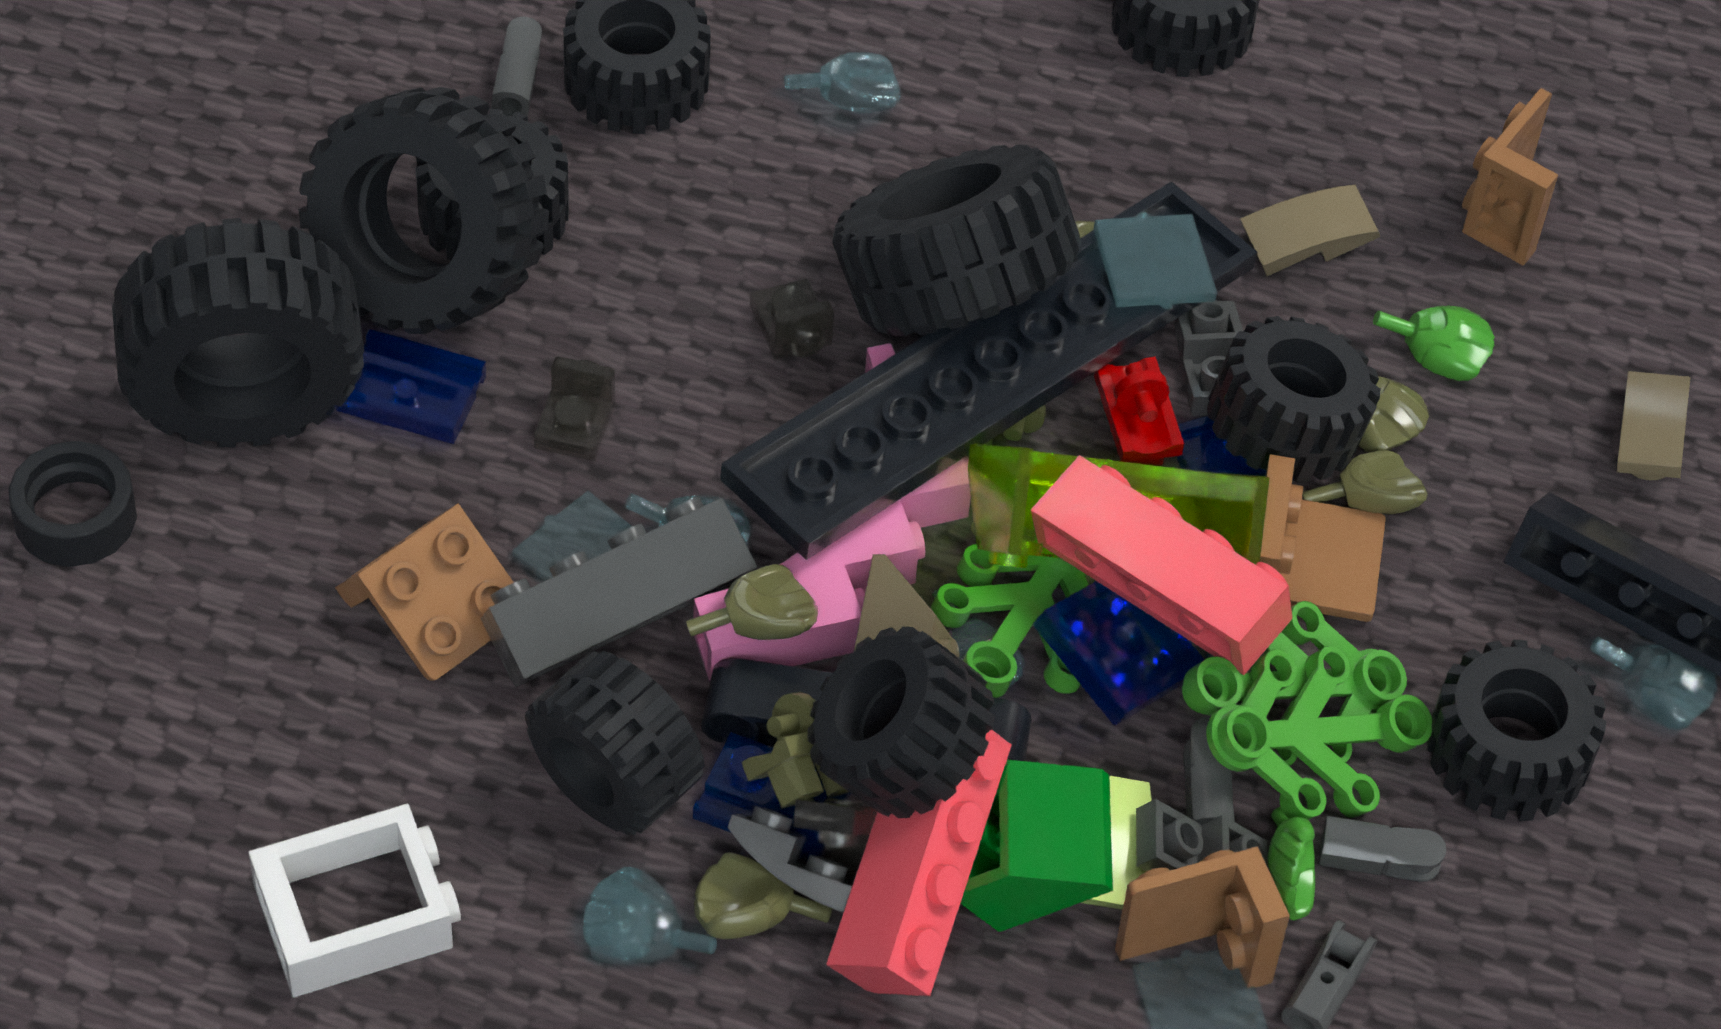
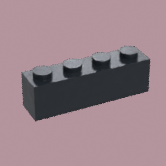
[1503,492,1721,677]

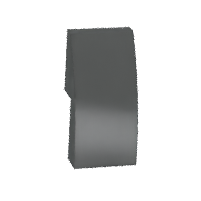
[1174,299,1244,417]
[1136,799,1268,872]
[728,806,854,913]

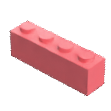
[1030,455,1293,675]
[826,730,1011,996]

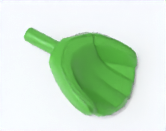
[1373,306,1495,381]
[1267,807,1315,920]

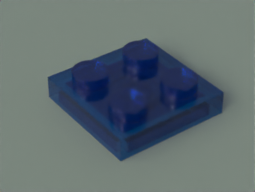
[1032,581,1205,726]

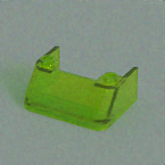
[967,444,1270,568]

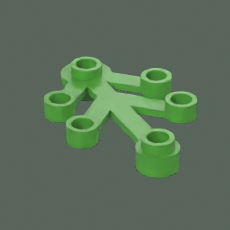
[931,536,1113,698]
[1182,601,1407,766]
[1206,646,1432,820]

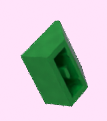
[960,760,1113,931]

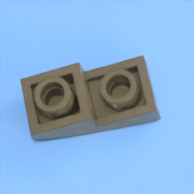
[1240,185,1380,276]
[1617,371,1690,480]

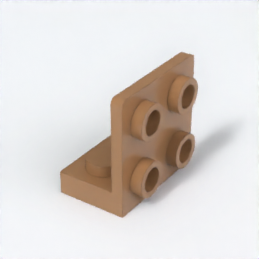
[1462,88,1558,266]
[1251,454,1386,622]
[335,503,514,681]
[1115,846,1290,990]

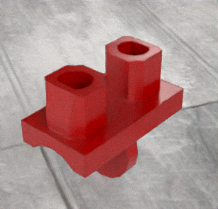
[1094,356,1184,471]

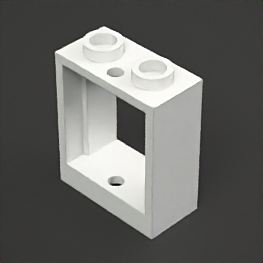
[248,804,461,998]

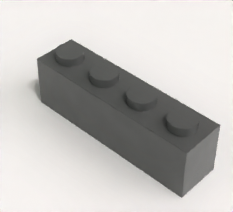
[480,497,757,688]

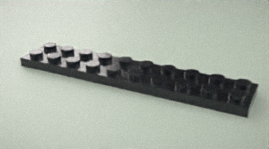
[720,181,1258,560]

